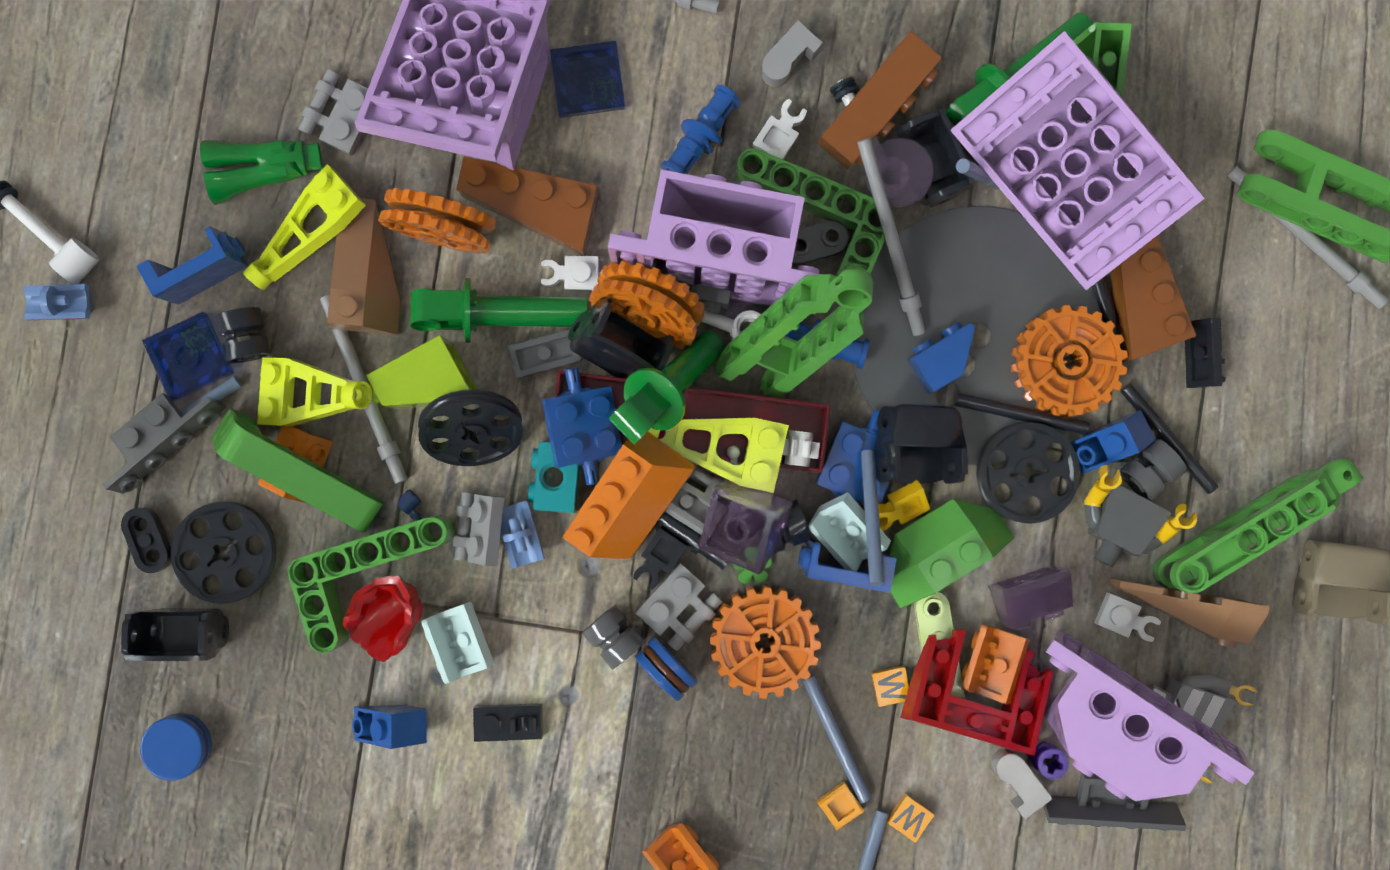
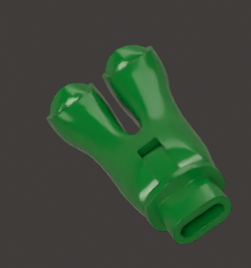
[200,140,323,205]

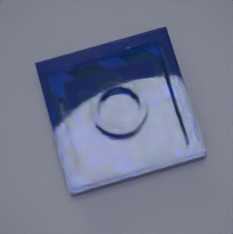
[550,41,626,118]
[142,312,234,401]

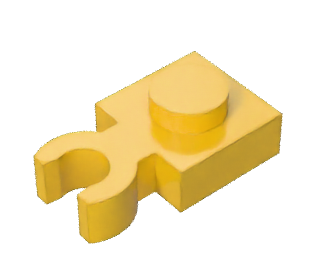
[878,480,931,531]

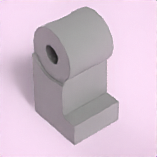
[761,20,823,87]
[991,749,1052,820]

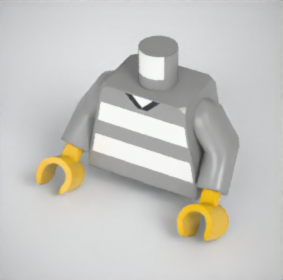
[1149,674,1258,783]

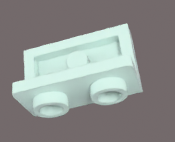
[808,492,891,572]
[421,601,495,684]

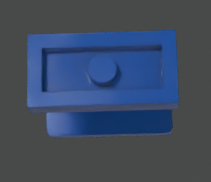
[136,226,248,305]
[798,540,897,593]

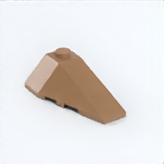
[327,198,401,336]
[1109,578,1270,648]

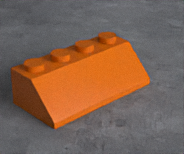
[562,431,696,559]

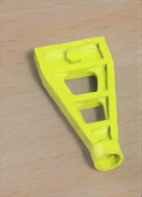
[243,164,366,290]
[257,357,372,427]
[648,418,789,493]

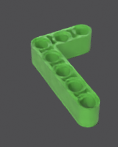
[736,148,893,276]
[212,408,383,532]
[288,515,455,654]

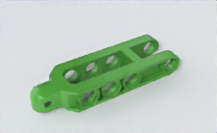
[1237,130,1390,263]
[716,268,874,398]
[1153,458,1363,593]

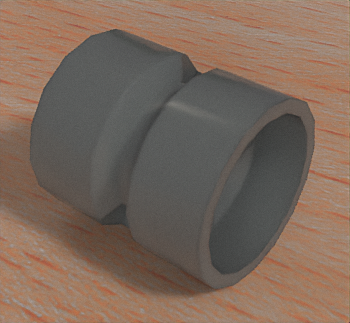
[1120,439,1187,502]
[582,604,646,670]

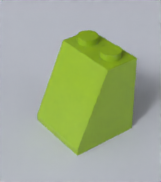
[366,335,478,409]

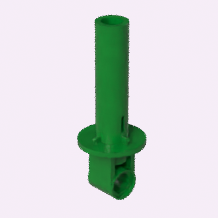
[946,13,1093,126]
[410,278,587,343]
[608,331,724,444]

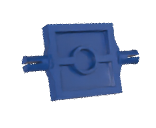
[542,367,622,485]
[815,410,890,504]

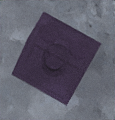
[699,479,793,575]
[988,565,1073,630]

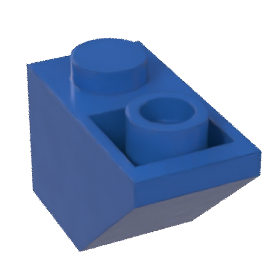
[908,322,975,394]
[1070,410,1156,474]
[352,705,427,749]

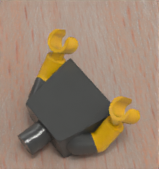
[1084,465,1197,567]

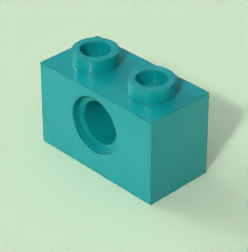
[528,442,581,513]

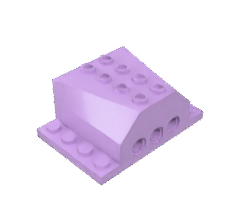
[355,0,551,170]
[950,31,1205,290]
[608,170,820,315]
[1044,629,1255,801]

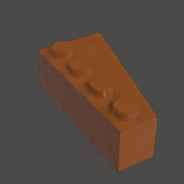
[817,31,942,170]
[456,156,600,256]
[1111,235,1196,363]

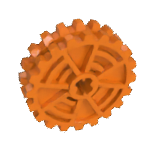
[378,188,496,254]
[589,261,705,349]
[1010,305,1128,417]
[710,584,821,699]

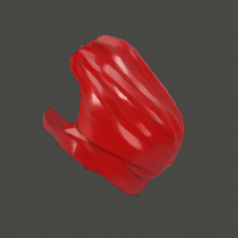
[343,576,423,662]

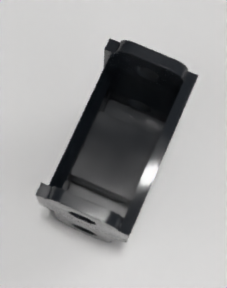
[897,108,975,208]
[568,297,674,378]
[874,404,968,484]
[121,608,229,661]

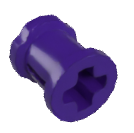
[1030,742,1069,780]

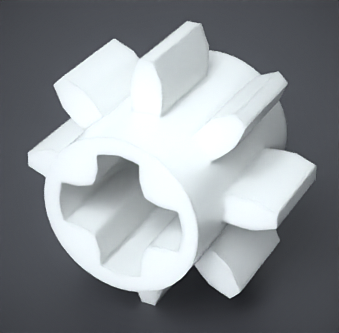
[782,430,820,467]

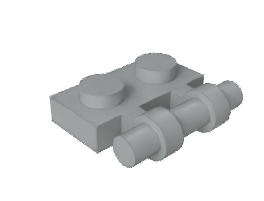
[298,69,368,156]
[665,460,733,537]
[453,492,504,566]
[635,563,723,651]

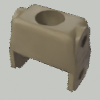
[1292,539,1390,625]

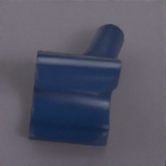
[398,490,431,533]

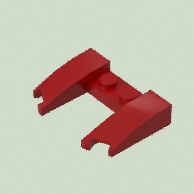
[900,629,1053,756]

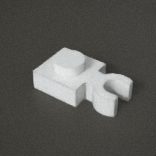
[752,99,807,159]
[541,256,599,291]
[1094,593,1161,642]

